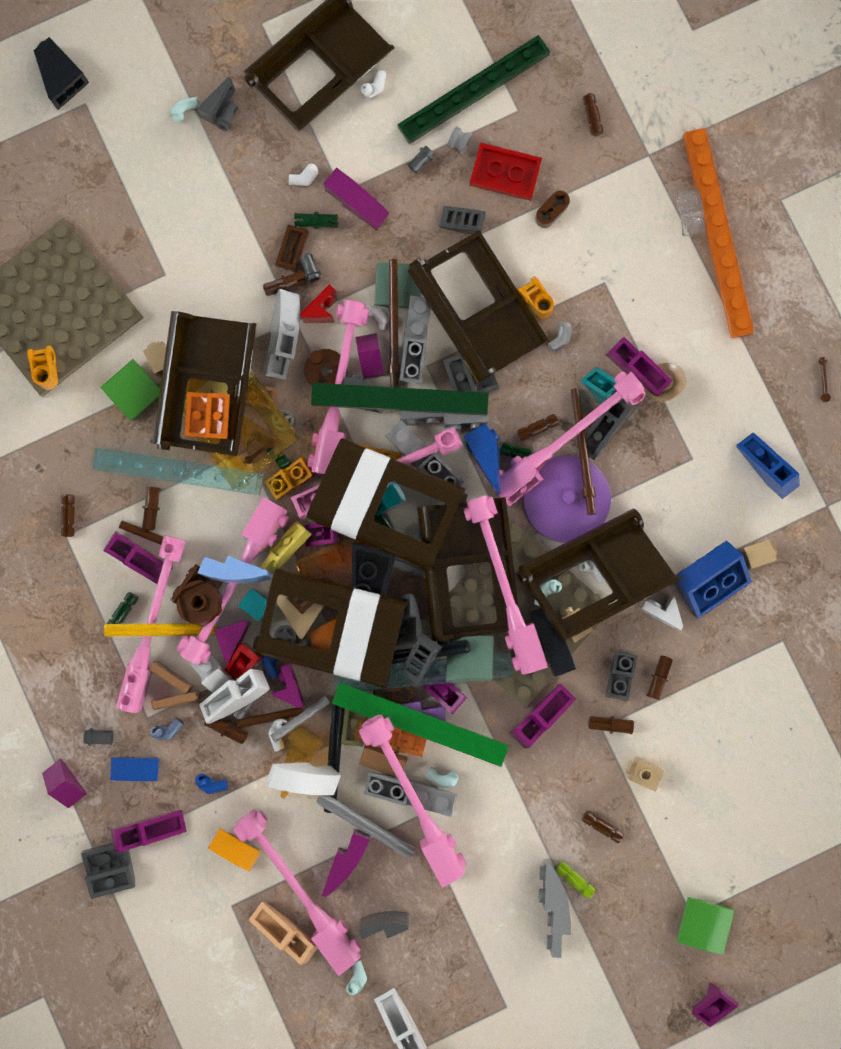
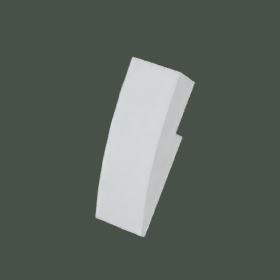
[199,669,270,724]
[265,762,341,795]
[374,988,428,1049]

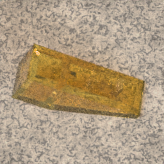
[280,725,324,799]

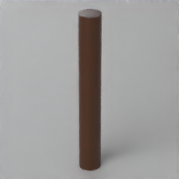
[119,520,164,545]
[237,707,304,728]

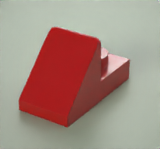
[299,284,337,323]
[225,643,263,680]

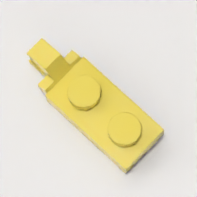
[259,521,311,574]

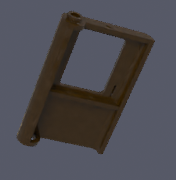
[408,230,549,383]

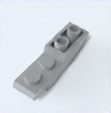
[263,289,300,380]
[399,295,431,384]
[399,411,488,431]
[385,421,464,486]
[364,772,457,817]
[539,859,571,958]

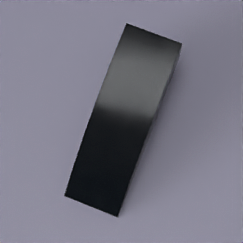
[529,608,576,677]

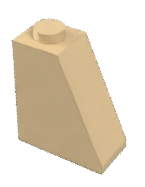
[270,584,326,639]

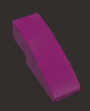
[324,167,389,230]
[606,337,673,396]
[103,531,173,584]
[510,683,576,749]
[110,810,187,853]
[322,829,371,897]

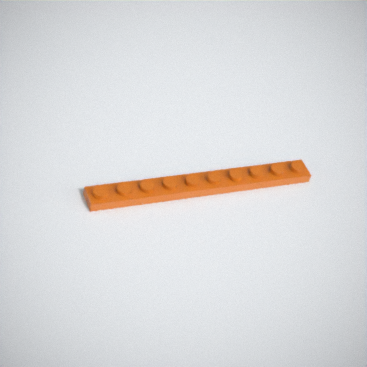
[683,128,754,339]

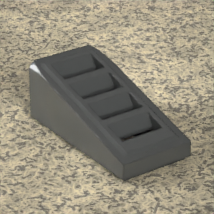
[197,77,235,125]
[439,206,486,235]
[400,635,442,685]

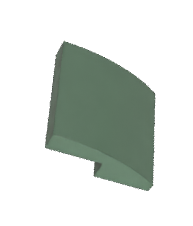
[374,262,421,309]
[446,636,494,684]

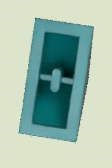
[581,367,617,404]

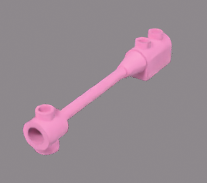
[308,300,370,475]
[499,372,646,506]
[291,427,463,519]
[463,496,548,674]
[177,497,289,665]
[116,535,186,713]
[359,715,467,888]
[233,809,362,976]

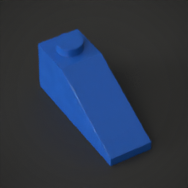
[463,423,501,495]
[736,432,800,499]

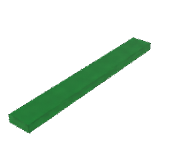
[332,682,509,767]

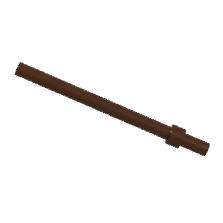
[388,259,401,387]
[571,388,596,515]

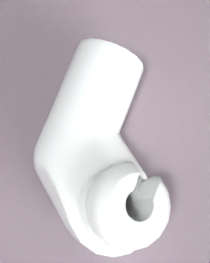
[366,305,389,330]
[578,560,605,583]

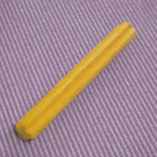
[104,623,217,637]

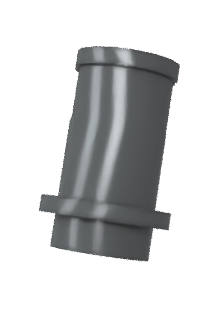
[216,101,239,131]
[407,146,434,174]
[299,253,321,283]
[83,728,114,746]

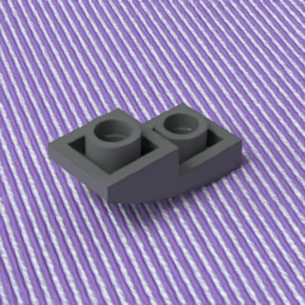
[605,651,637,702]

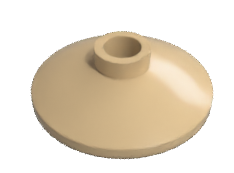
[644,363,686,402]

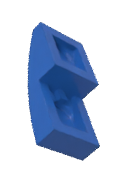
[110,757,159,781]

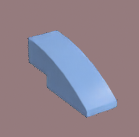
[198,556,273,584]

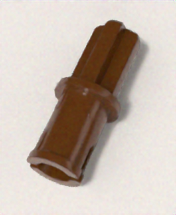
[263,271,307,296]
[142,487,161,531]
[646,655,673,701]
[588,716,634,734]
[204,719,248,744]

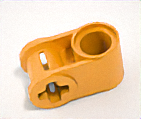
[517,276,554,320]
[27,345,58,390]

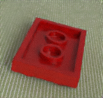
[469,142,542,201]

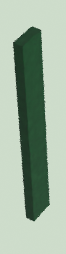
[397,35,550,144]
[311,383,489,416]

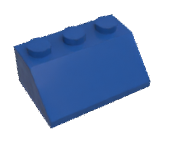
[675,540,752,619]

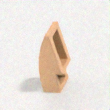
[249,901,318,965]

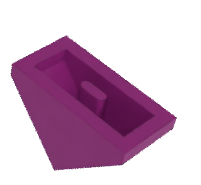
[355,333,385,379]
[304,523,340,547]
[215,620,252,662]
[42,759,87,808]

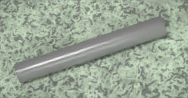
[270,696,330,743]

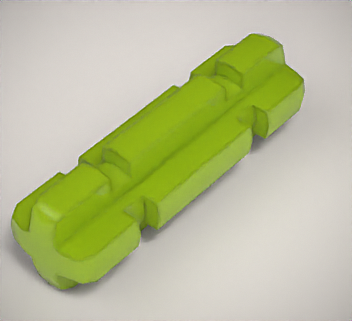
[555,862,595,899]

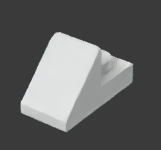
[638,596,683,630]
[191,650,234,693]

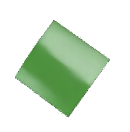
[100,359,160,421]
[676,897,735,955]

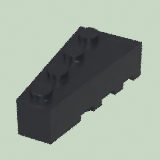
[351,542,395,596]

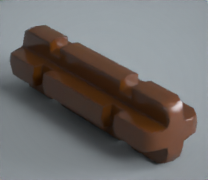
[583,93,603,136]
[517,414,559,441]
[61,494,75,537]
[582,811,624,843]

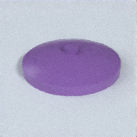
[523,455,611,543]

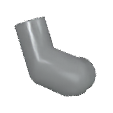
[548,321,572,353]

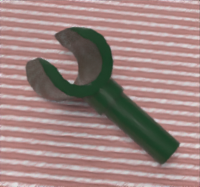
[266,448,291,469]

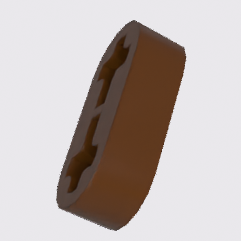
[535,191,570,228]
[373,682,415,704]

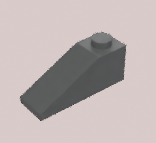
[577,399,638,460]

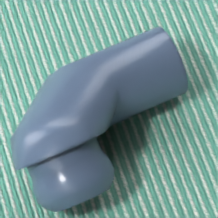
[150,717,184,740]

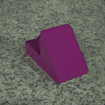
[271,663,305,708]
[424,671,467,715]
[692,983,739,1027]

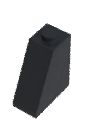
[33,37,89,110]

